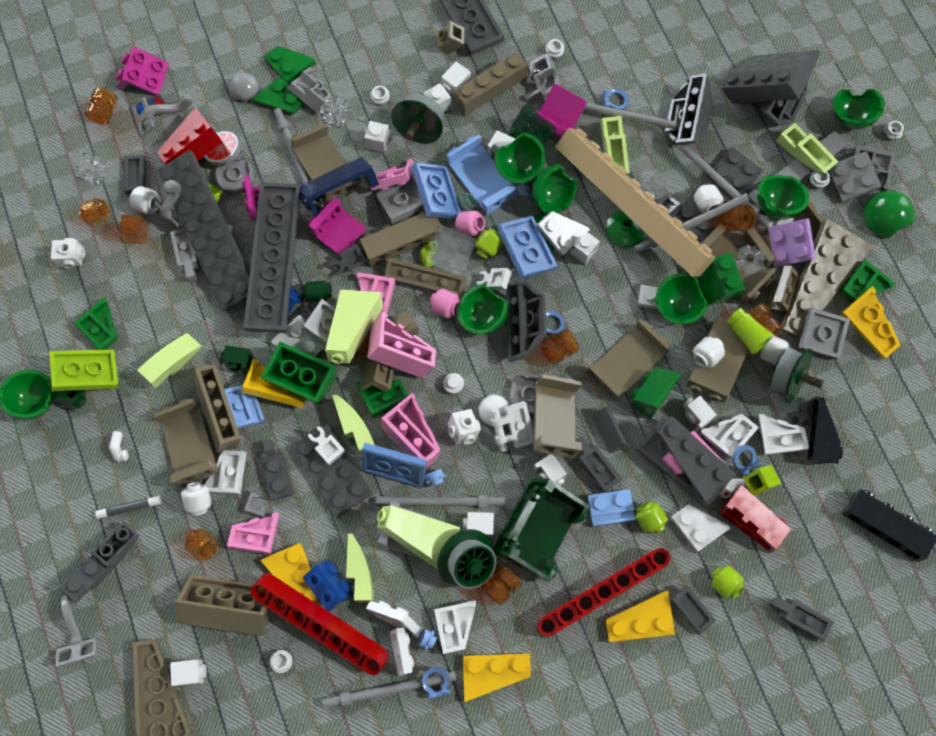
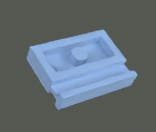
[224,385,264,429]
[587,489,636,527]

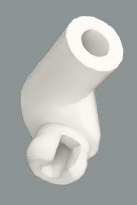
[109,431,129,462]
[719,478,748,499]

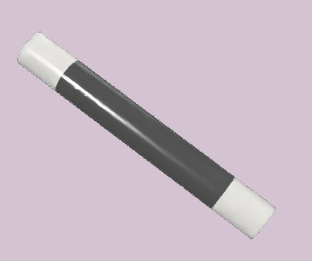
[95,496,161,519]

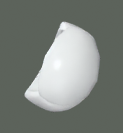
[478,395,509,426]

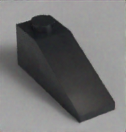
[807,397,843,464]

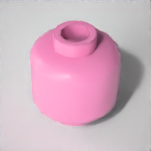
[455,210,485,237]
[430,289,460,318]

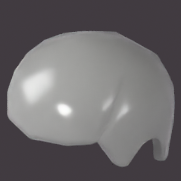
[229,73,259,102]

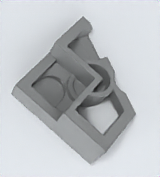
[524,53,562,101]
[288,67,332,113]
[853,145,896,190]

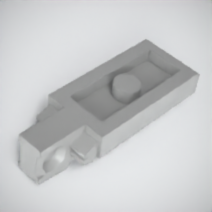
[170,228,199,282]

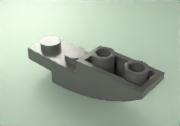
[59,521,139,603]

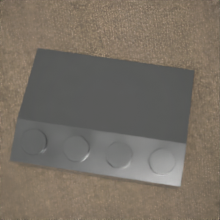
[722,50,821,103]

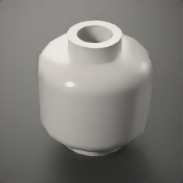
[694,184,724,213]
[129,186,160,214]
[759,336,789,365]
[693,337,725,368]
[181,482,211,516]

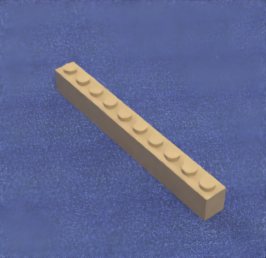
[555,128,715,277]

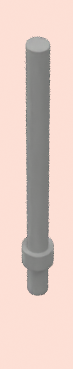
[583,100,677,129]
[274,108,320,210]
[679,144,771,228]
[634,193,749,253]
[376,495,505,508]
[323,671,456,708]

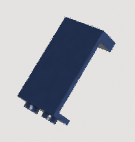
[300,157,379,215]

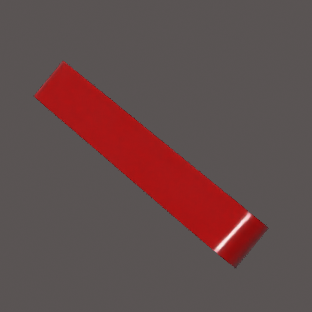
[537,548,670,638]
[250,573,389,675]

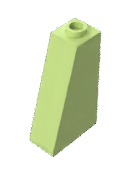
[325,290,383,364]
[377,505,460,569]

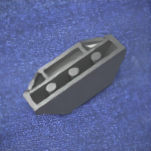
[758,51,808,125]
[665,73,713,145]
[506,279,547,362]

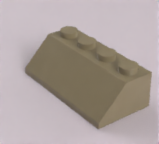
[176,575,271,636]

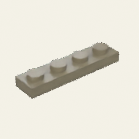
[384,258,467,297]

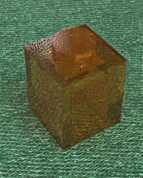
[119,215,148,244]

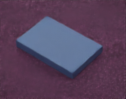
[411,163,461,219]
[497,216,558,279]
[362,443,427,488]

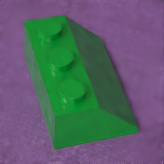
[260,341,338,404]

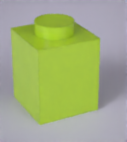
[742,464,782,496]

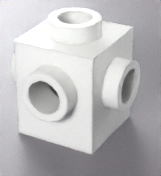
[51,238,85,269]
[448,409,481,445]

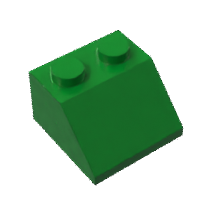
[696,252,745,307]
[631,367,680,419]

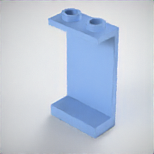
[447,135,519,216]

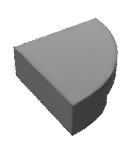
[243,491,266,518]

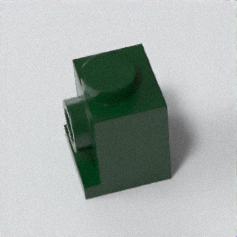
[219,345,254,374]
[51,390,87,411]

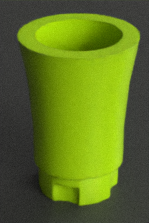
[726,308,774,355]

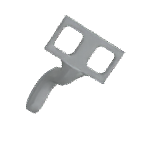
[131,94,193,137]
[154,180,184,229]
[55,595,97,669]

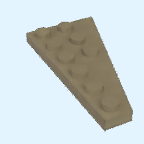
[780,219,873,338]
[133,639,194,736]

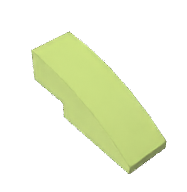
[600,116,630,174]
[776,123,838,175]
[137,333,202,388]
[332,394,375,456]
[346,534,374,602]

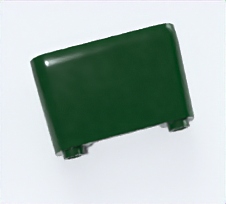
[494,478,590,582]

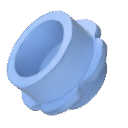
[426,469,446,487]
[418,629,437,651]

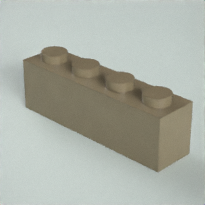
[454,52,528,116]
[360,210,443,267]
[193,364,241,453]

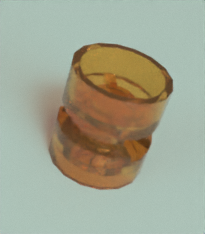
[85,88,118,124]
[718,204,756,232]
[747,303,781,334]
[541,328,579,365]
[481,564,522,606]

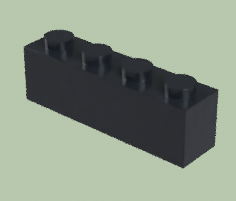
[842,489,936,562]

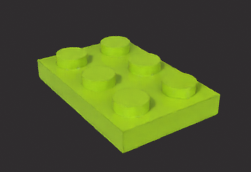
[49,350,118,391]

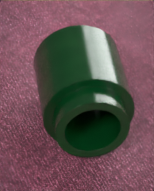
[302,280,332,302]

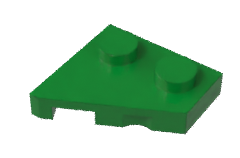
[263,46,316,84]
[252,76,306,115]
[840,259,896,302]
[74,298,118,350]
[355,380,409,418]

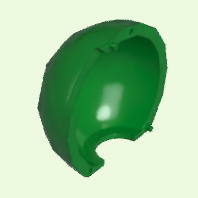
[832,89,885,130]
[494,132,546,184]
[532,164,577,214]
[757,174,809,220]
[864,190,915,238]
[655,273,708,325]
[457,284,509,335]
[0,369,52,421]

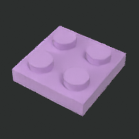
[768,219,816,267]

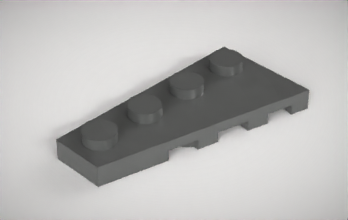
[656,416,736,507]

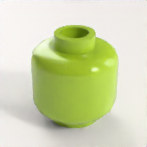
[474,228,504,259]
[635,501,668,534]
[711,566,745,599]

